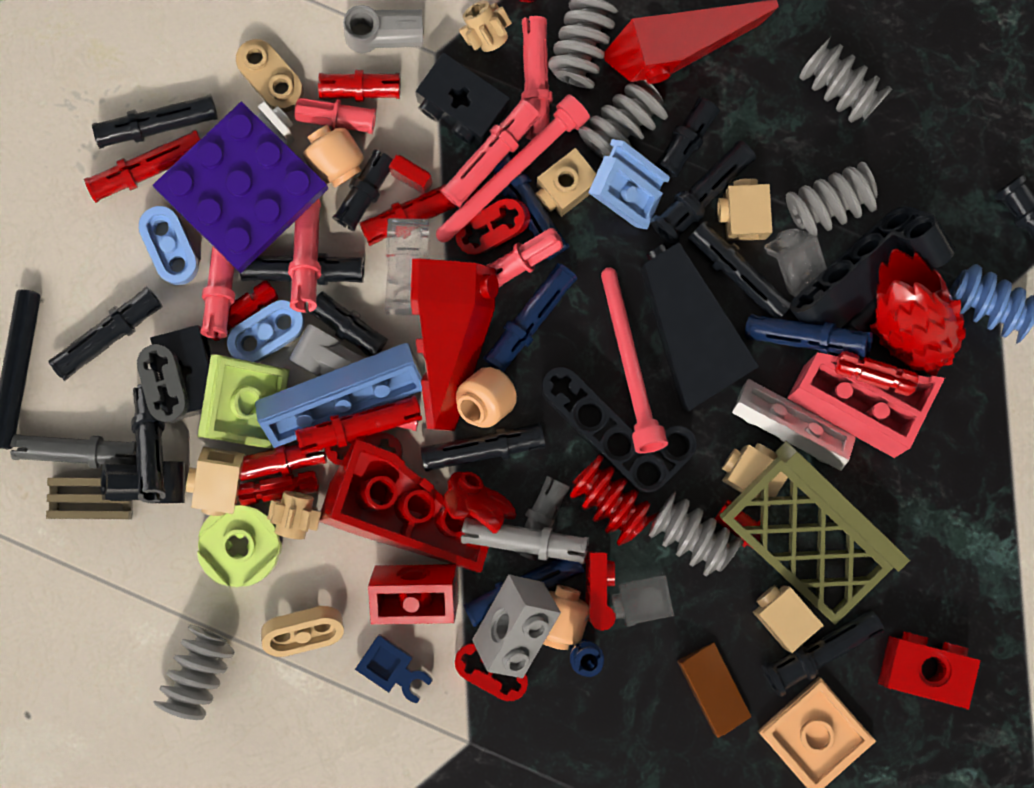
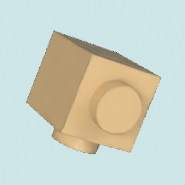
[535,148,596,217]
[717,179,772,241]
[722,443,788,506]
[186,447,244,516]
[753,585,824,653]

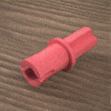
[294,98,376,134]
[486,228,563,288]

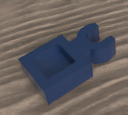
[355,634,433,703]

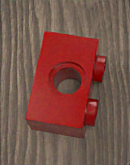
[368,564,459,625]
[878,632,981,709]

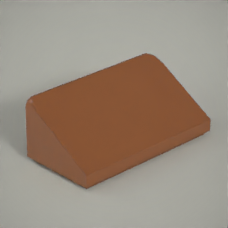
[677,642,752,738]

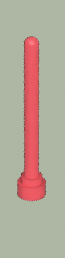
[436,94,590,243]
[601,267,668,453]

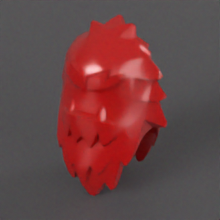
[870,249,966,377]

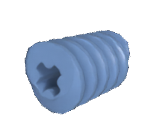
[949,264,1034,344]

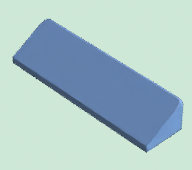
[255,343,422,448]

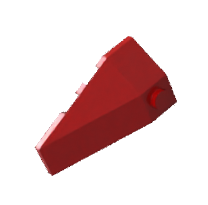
[604,0,779,84]
[410,258,499,431]
[319,439,489,573]

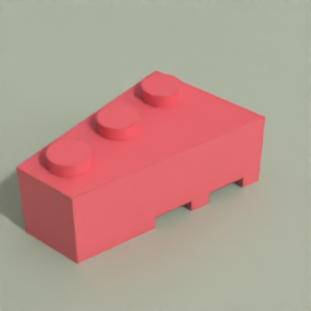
[787,352,945,458]

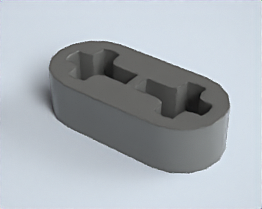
[137,344,189,423]

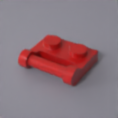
[585,551,616,631]

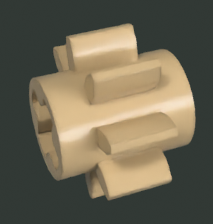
[459,1,512,52]
[267,491,322,540]

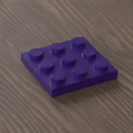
[152,101,328,274]

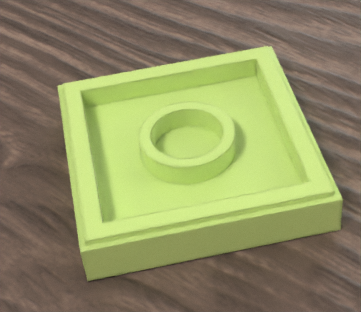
[197,355,290,449]

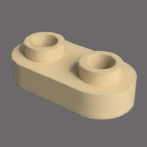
[236,39,304,112]
[261,606,344,657]

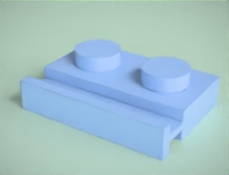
[588,139,670,230]

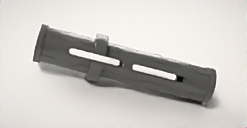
[10,434,137,468]

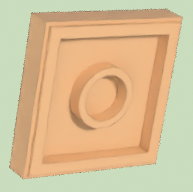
[758,677,876,788]

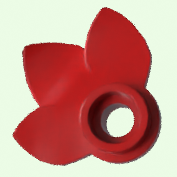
[443,472,517,534]

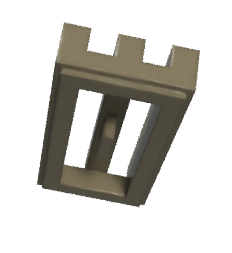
[46,478,132,520]

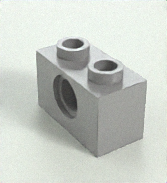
[472,575,561,678]

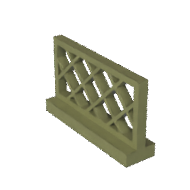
[719,441,910,625]

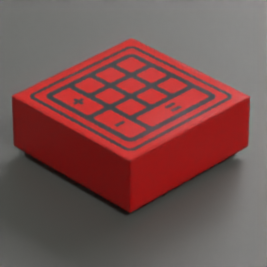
[389,155,433,194]

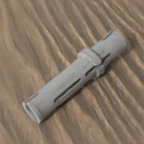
[461,517,589,564]

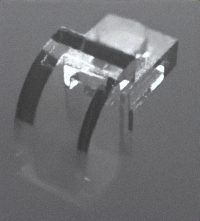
[385,218,430,315]

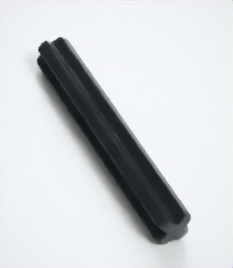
[0,289,40,450]

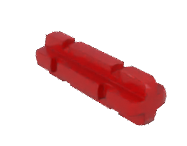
[212,280,278,342]
[835,351,919,396]
[238,471,319,506]

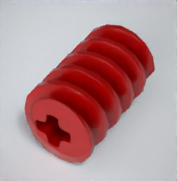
[570,454,659,546]

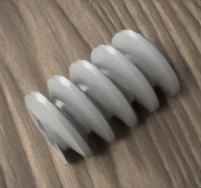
[548,0,618,89]
[799,37,892,123]
[578,80,668,158]
[786,161,878,237]
[649,491,743,576]
[153,624,235,720]

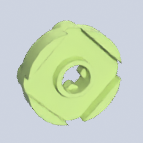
[197,505,282,587]

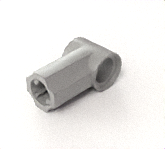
[343,5,423,53]
[288,324,365,376]

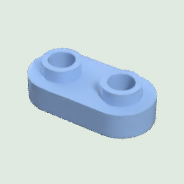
[139,206,199,285]
[227,300,305,363]

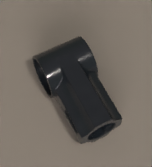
[100,461,185,504]

